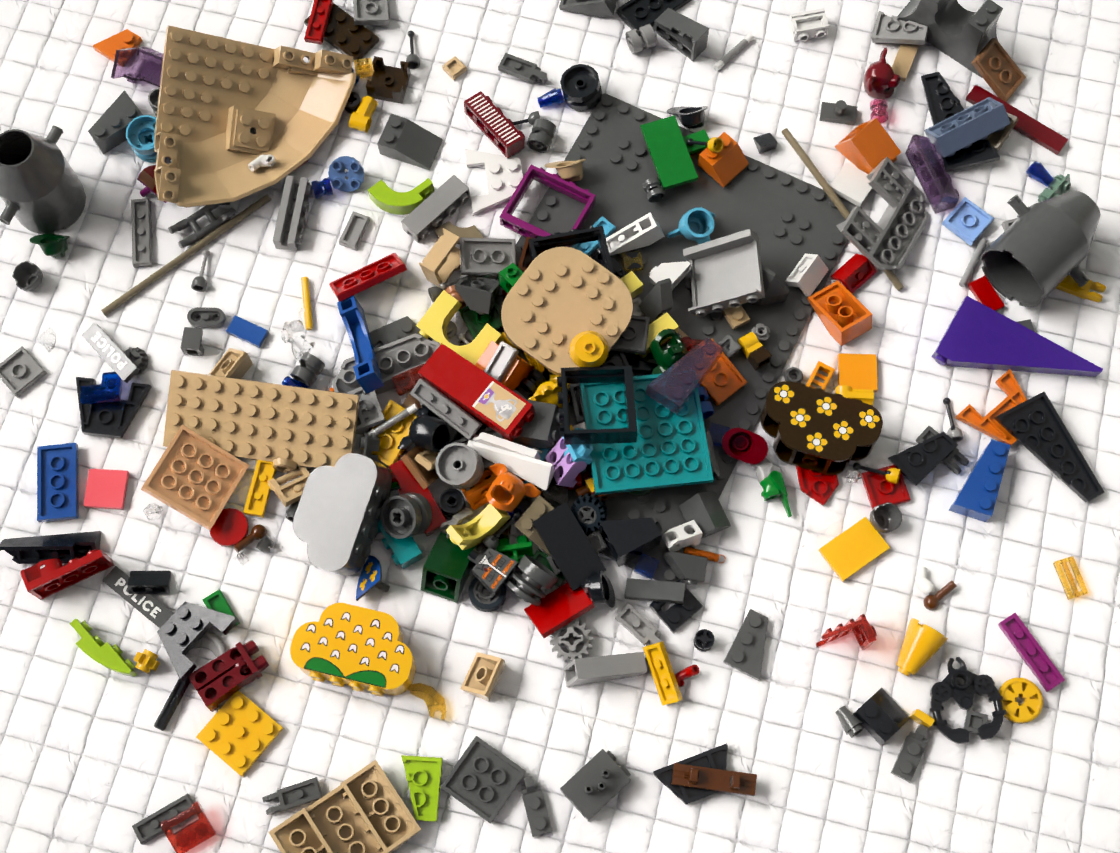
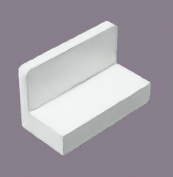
[785,253,829,297]

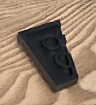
[888,431,958,486]

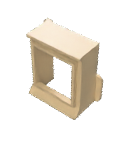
[419,228,460,287]

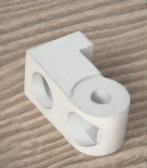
[662,520,703,552]

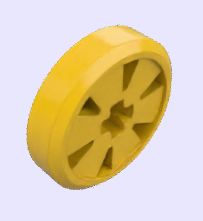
[998,678,1043,724]

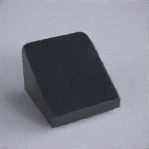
[753,133,778,154]

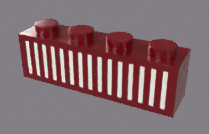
[464,91,525,159]

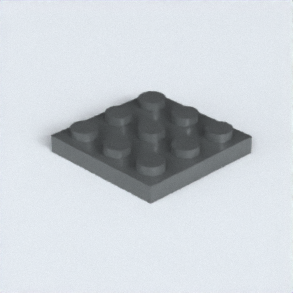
[440,736,527,824]

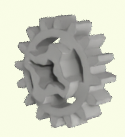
[550,619,593,662]

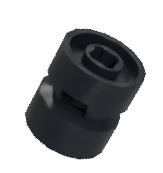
[439,489,466,520]

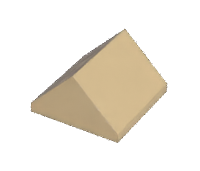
[208,348,253,379]
[460,652,505,702]

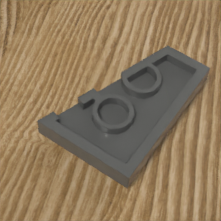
[723,609,768,681]

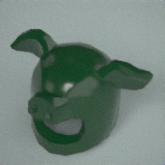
[649,329,699,375]

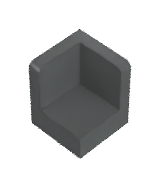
[180,327,205,356]

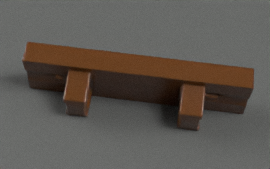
[671,763,757,796]

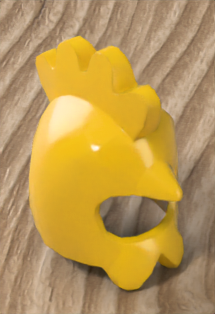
[528,381,570,408]

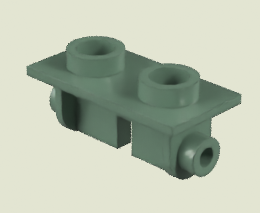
[1038,174,1071,202]

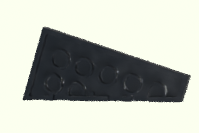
[921,72,1000,173]
[994,391,1105,503]

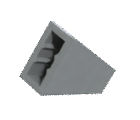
[563,652,648,687]

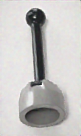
[943,398,963,442]

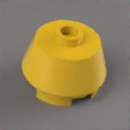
[569,331,609,367]

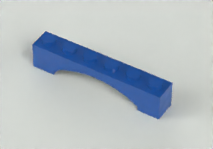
[337,295,384,394]

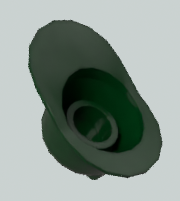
[30,234,70,258]

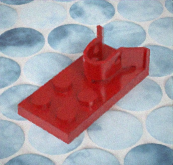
[20,549,114,600]

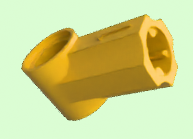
[349,96,378,133]
[835,385,874,406]

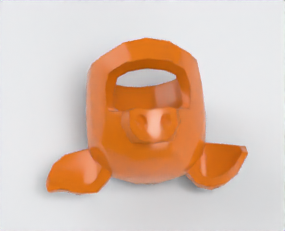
[485,463,541,512]

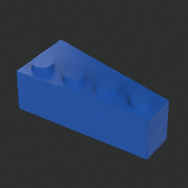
[949,439,1011,522]

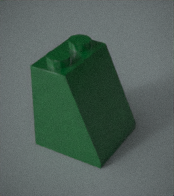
[421,532,477,603]

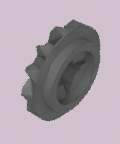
[123,347,148,376]

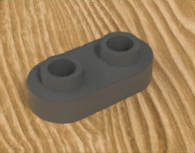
[187,307,226,328]

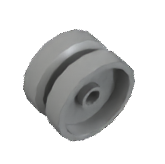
[435,442,484,489]

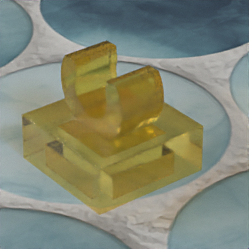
[354,58,374,79]

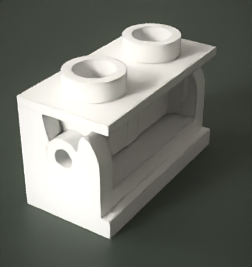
[788,8,830,42]

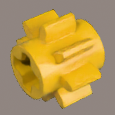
[133,649,160,674]

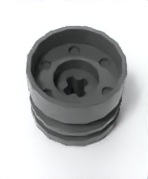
[505,554,559,606]

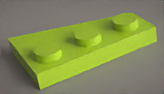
[401,755,443,822]

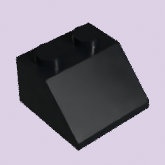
[853,687,910,745]

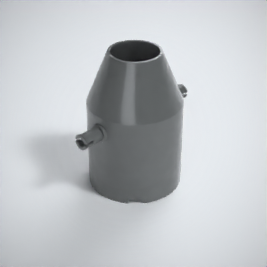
[0,125,86,234]
[980,190,1100,307]

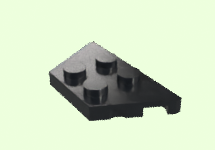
[653,743,728,805]

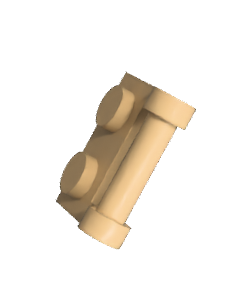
[268,466,310,507]

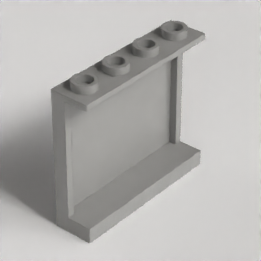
[683,229,765,317]

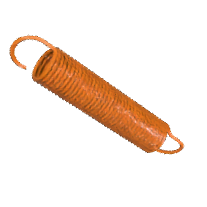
[678,547,726,563]

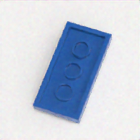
[37,443,79,522]

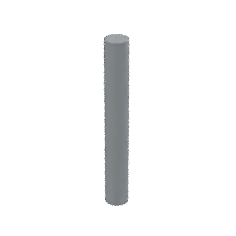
[959,238,987,287]

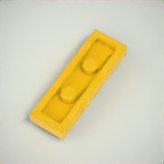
[243,460,276,518]
[643,641,683,706]

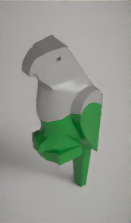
[746,457,792,518]

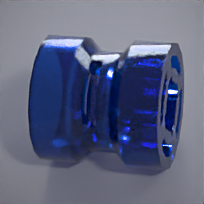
[311,177,334,199]

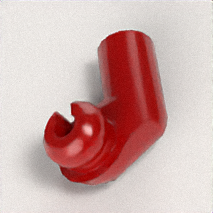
[675,665,699,687]

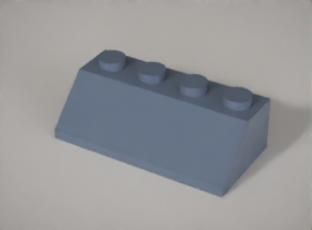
[924,97,1011,157]

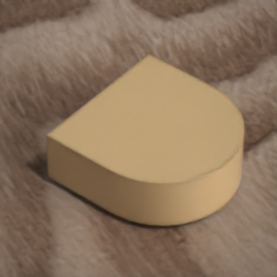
[273,458,297,473]

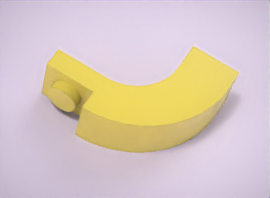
[446,503,511,550]

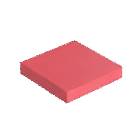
[83,469,129,510]

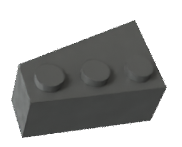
[88,90,143,155]

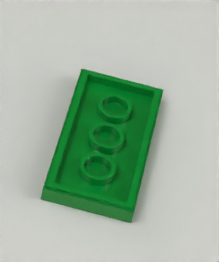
[640,115,698,190]

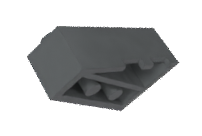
[654,8,709,61]

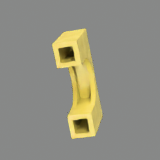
[621,271,679,359]
[416,290,505,365]

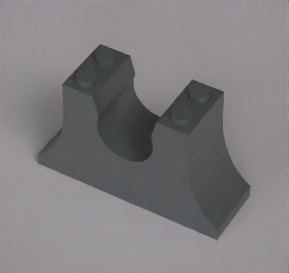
[897,0,1003,78]

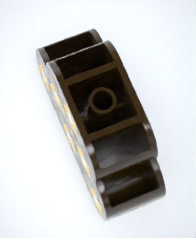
[760,381,883,476]

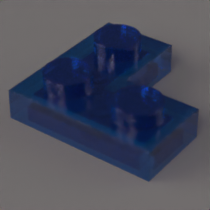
[80,372,123,404]

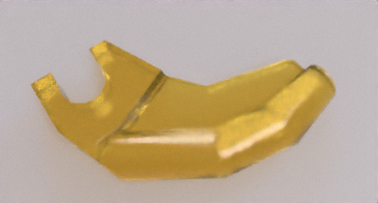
[408,683,447,721]

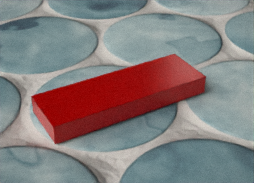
[304,0,334,45]

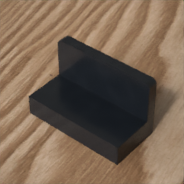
[127,571,171,594]

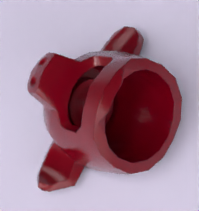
[864,48,901,99]

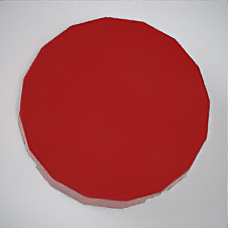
[209,508,249,547]

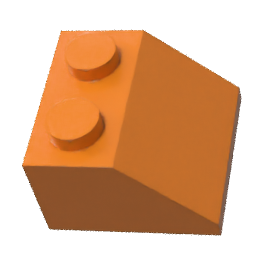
[698,132,749,188]

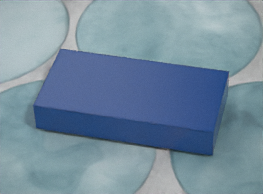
[226,315,269,348]

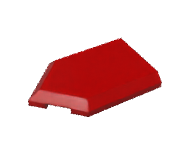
[796,466,839,506]

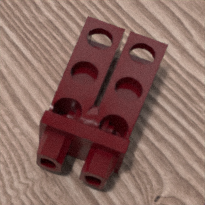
[188,640,269,712]

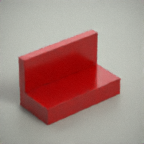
[831,254,877,294]

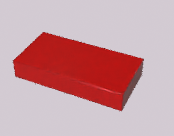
[968,276,1005,311]

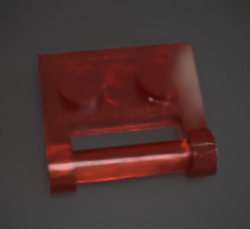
[160,801,216,853]

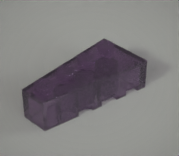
[645,337,723,415]

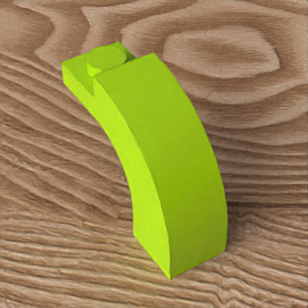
[368,178,434,215]

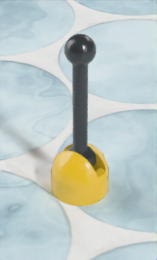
[687,137,724,153]
[853,463,901,484]

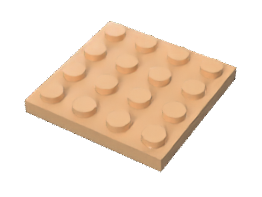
[141,425,249,530]

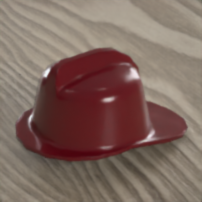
[722,427,768,464]

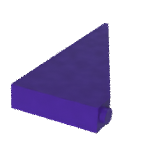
[931,296,1103,377]

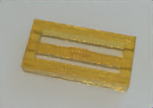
[1053,556,1088,600]

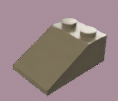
[514,495,555,556]

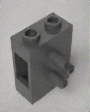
[560,749,631,821]

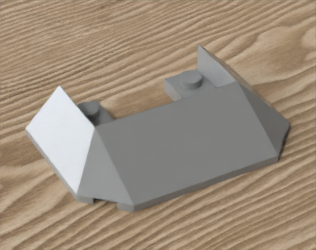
[836,157,930,270]
[332,333,440,434]

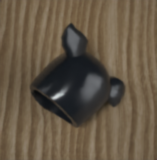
[397,406,449,452]

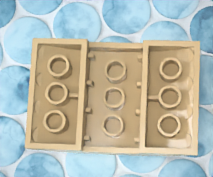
[268,760,421,853]

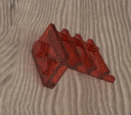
[816,614,877,650]

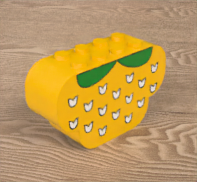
[290,603,416,697]

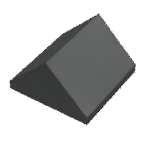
[679,491,731,539]

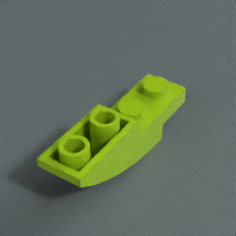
[70,619,137,677]

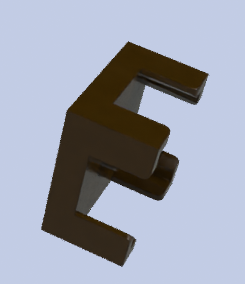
[366,56,411,104]

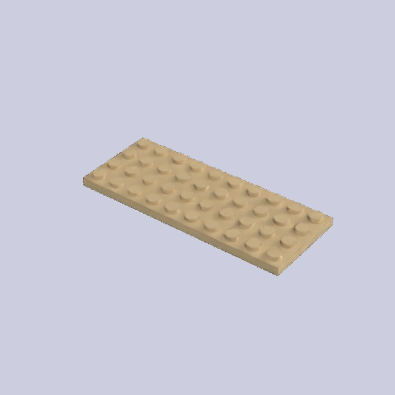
[163,370,360,468]

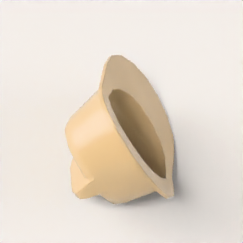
[544,159,586,182]

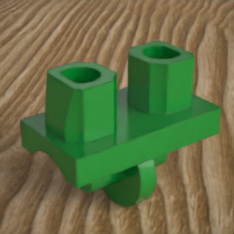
[497,535,533,568]

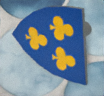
[356,555,390,601]

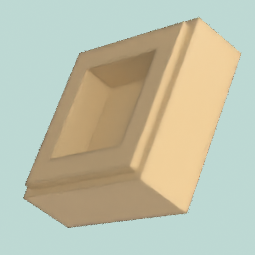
[442,56,467,81]

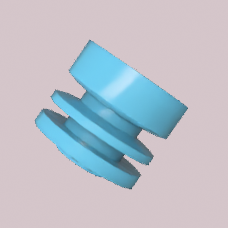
[126,115,157,162]

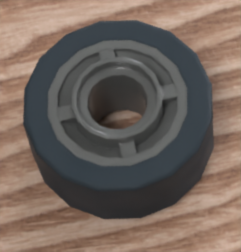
[469,577,506,612]

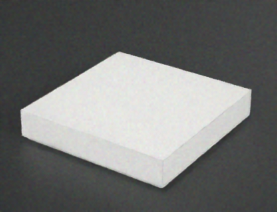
[830,162,873,207]

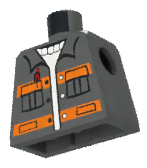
[467,548,518,596]

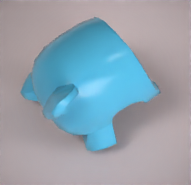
[666,207,715,245]

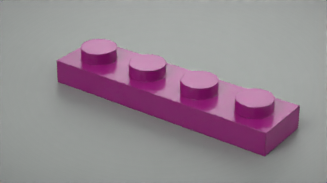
[997,612,1065,692]

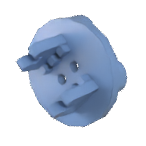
[328,156,365,192]

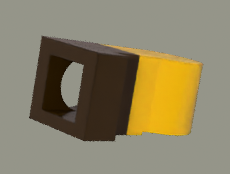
[738,332,772,371]

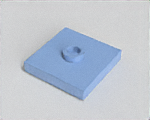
[942,197,995,246]

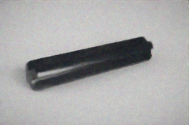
[154,678,191,731]

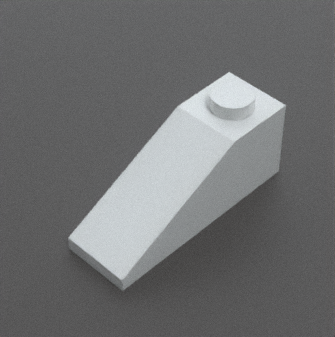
[606,213,665,256]

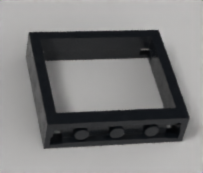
[529,226,614,274]
[557,366,637,445]

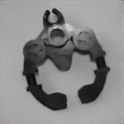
[929,657,1007,744]

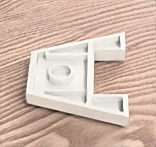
[465,149,523,216]

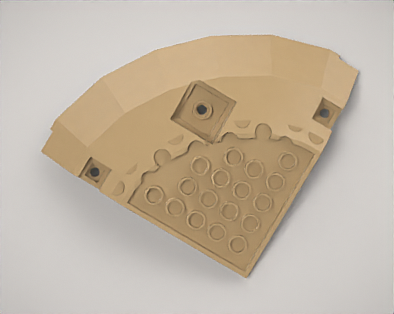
[154,25,356,208]

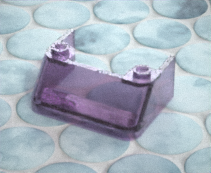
[111,46,164,87]

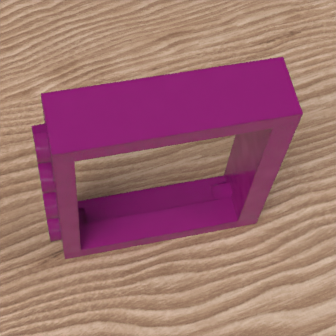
[499,164,596,247]

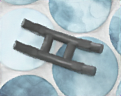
[168,203,237,248]

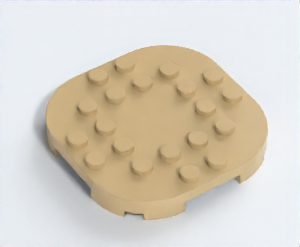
[501,247,633,377]

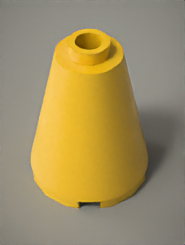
[896,618,948,677]

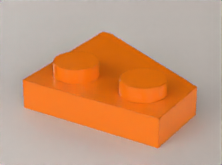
[93,29,142,66]

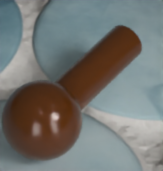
[233,524,267,553]
[923,580,957,611]

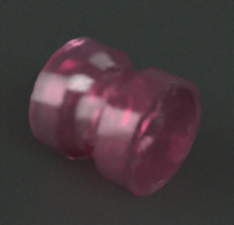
[869,99,888,123]

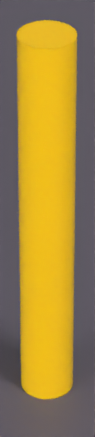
[301,277,313,330]

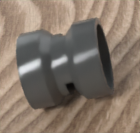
[642,177,665,203]

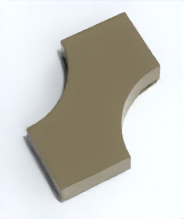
[434,221,484,244]

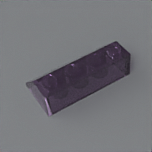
[905,134,959,214]

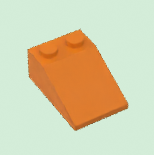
[808,281,873,346]

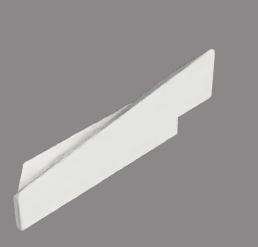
[467,432,555,490]

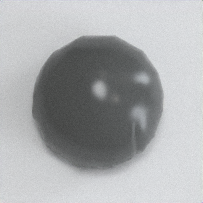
[12,261,43,292]
[870,502,903,533]

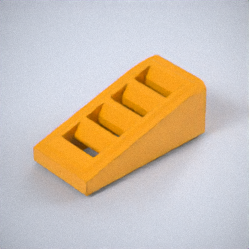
[806,361,836,391]

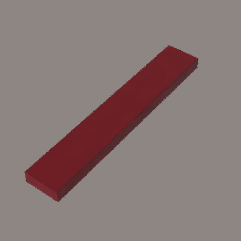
[965,85,1068,155]

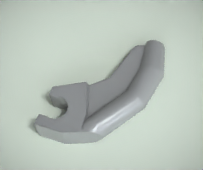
[192,631,227,657]

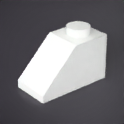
[649,261,692,290]

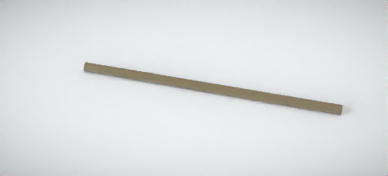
[781,128,904,291]
[101,194,271,316]

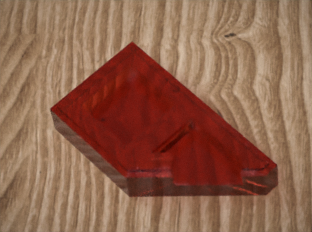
[392,364,424,396]

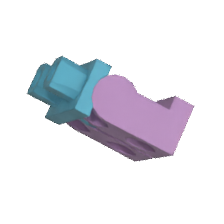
[545,428,594,487]

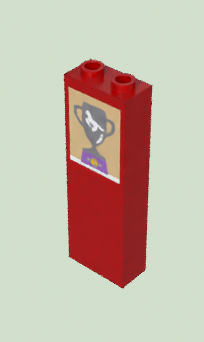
[418,343,535,442]

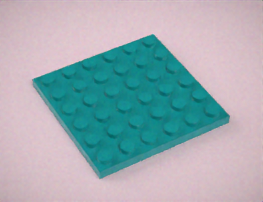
[579,370,714,495]

